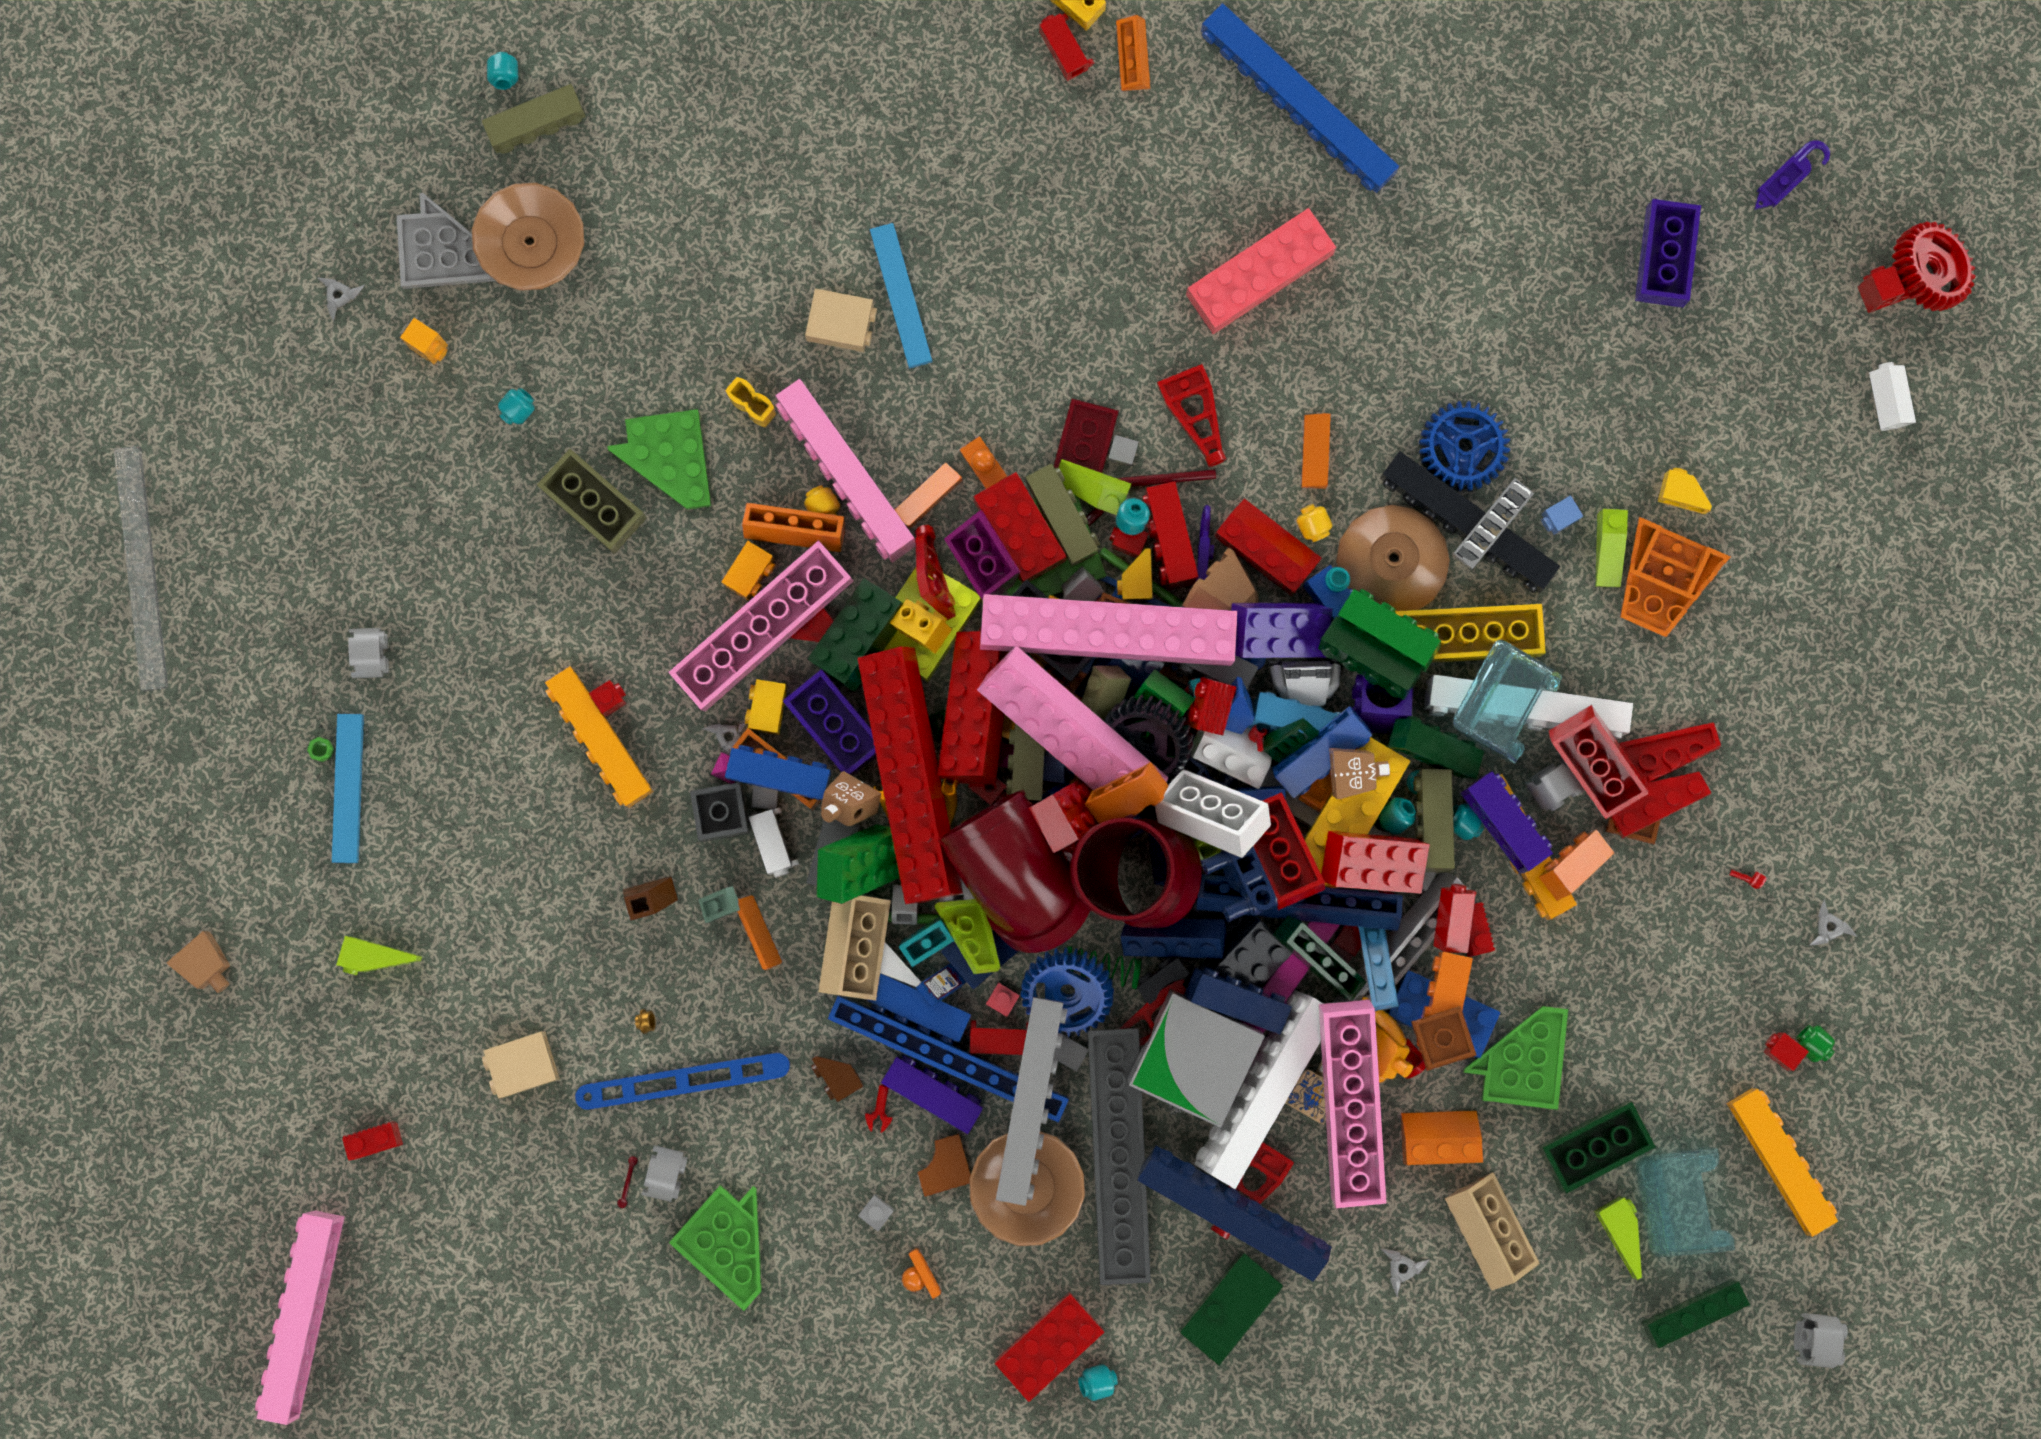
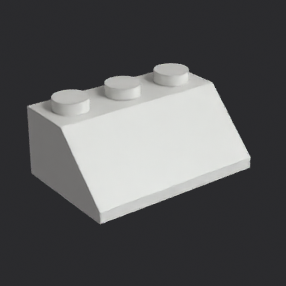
[1191,728,1272,789]

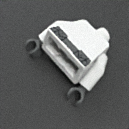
[1267,658,1341,706]

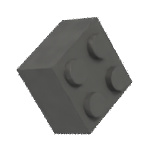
[690,782,751,842]

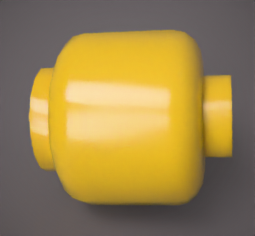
[804,485,841,515]
[1296,504,1333,542]

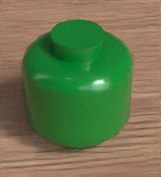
[1796,1025,1835,1063]

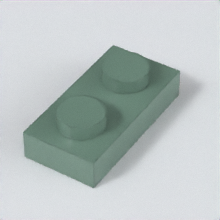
[698,886,740,923]

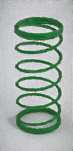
[1067,945,1142,990]

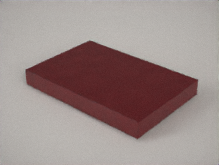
[1053,399,1119,473]

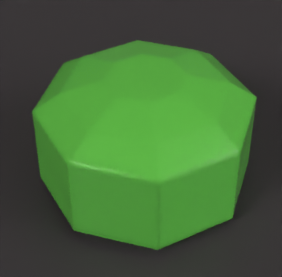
[307,737,334,762]

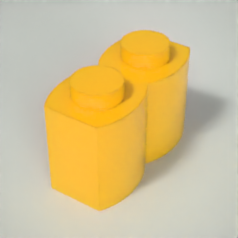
[725,377,777,427]

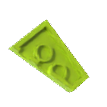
[934,899,1000,974]

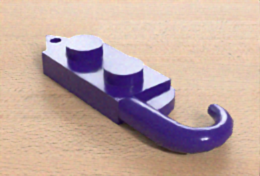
[1754,140,1830,210]
[1197,505,1214,580]

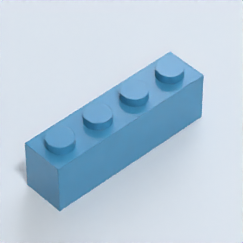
[1248,692,1341,737]

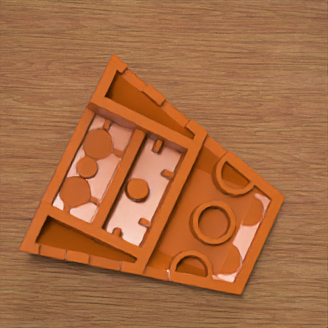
[1620,517,1731,637]

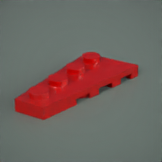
[1619,722,1721,784]
[1610,771,1712,839]

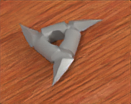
[318,278,364,322]
[703,721,748,756]
[1810,899,1857,945]
[1381,1249,1430,1298]

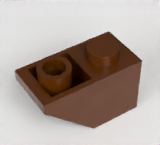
[623,876,678,921]
[811,1056,864,1102]

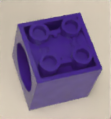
[1352,674,1413,734]

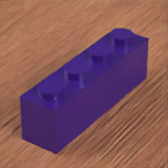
[881,1055,984,1134]

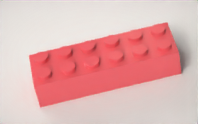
[1186,208,1336,334]

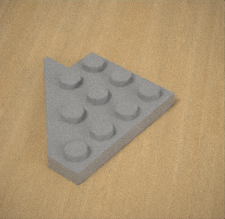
[396,193,496,289]

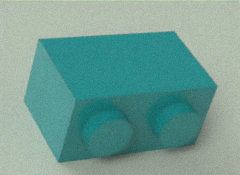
[898,916,954,967]

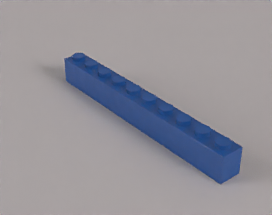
[1201,3,1399,193]
[828,995,1069,1123]

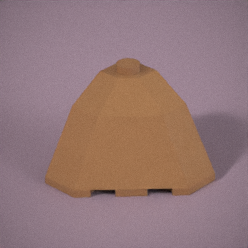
[1182,548,1259,611]

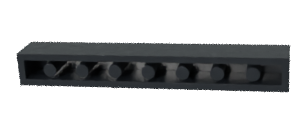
[1380,451,1561,593]

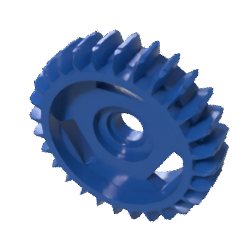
[1419,401,1510,492]
[1021,947,1114,1038]

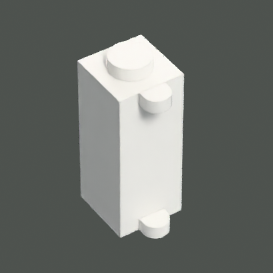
[1869,362,1916,431]
[749,808,799,878]

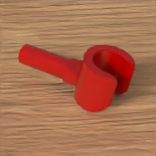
[1248,725,1267,752]
[1729,870,1767,889]

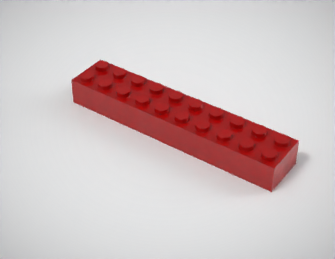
[858,646,963,905]

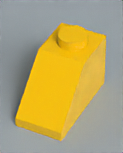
[1658,468,1712,514]
[1117,548,1153,601]

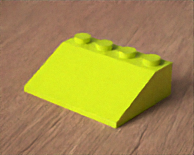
[884,567,982,682]

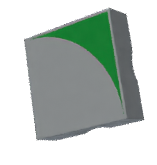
[1127,989,1265,1128]

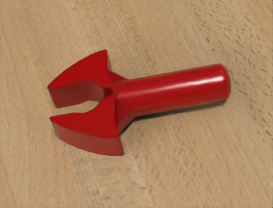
[865,1084,893,1133]

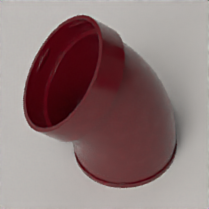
[938,789,1090,953]
[1070,818,1202,928]

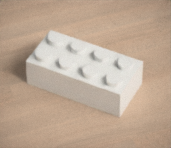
[1155,769,1271,858]

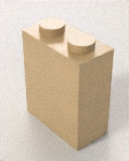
[805,288,877,352]
[482,1031,560,1099]

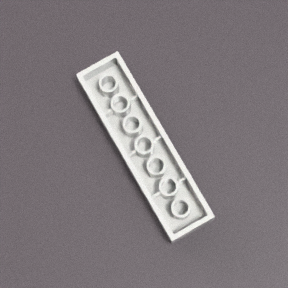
[1423,675,1633,739]
[1194,990,1323,1189]

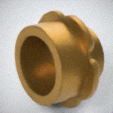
[635,1009,656,1034]

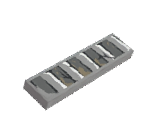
[1452,478,1534,570]

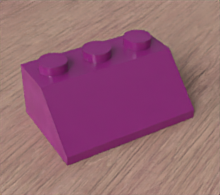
[944,510,1020,600]

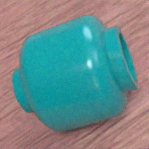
[487,52,518,90]
[498,388,535,425]
[1116,498,1150,535]
[1379,797,1416,835]
[1453,803,1484,840]
[1078,1364,1118,1401]

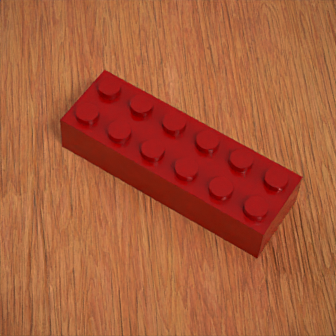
[937,631,1009,784]

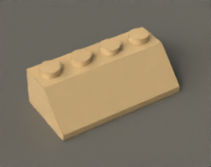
[818,895,891,1000]
[1445,1172,1540,1290]

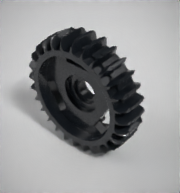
[1104,695,1194,780]

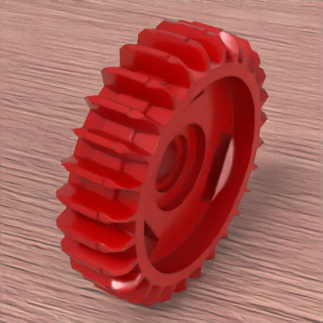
[1892,221,1976,312]

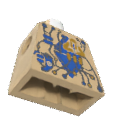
[1285,1061,1326,1125]

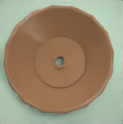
[472,183,584,291]
[1336,505,1450,611]
[969,1131,1085,1246]

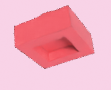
[986,983,1020,1017]

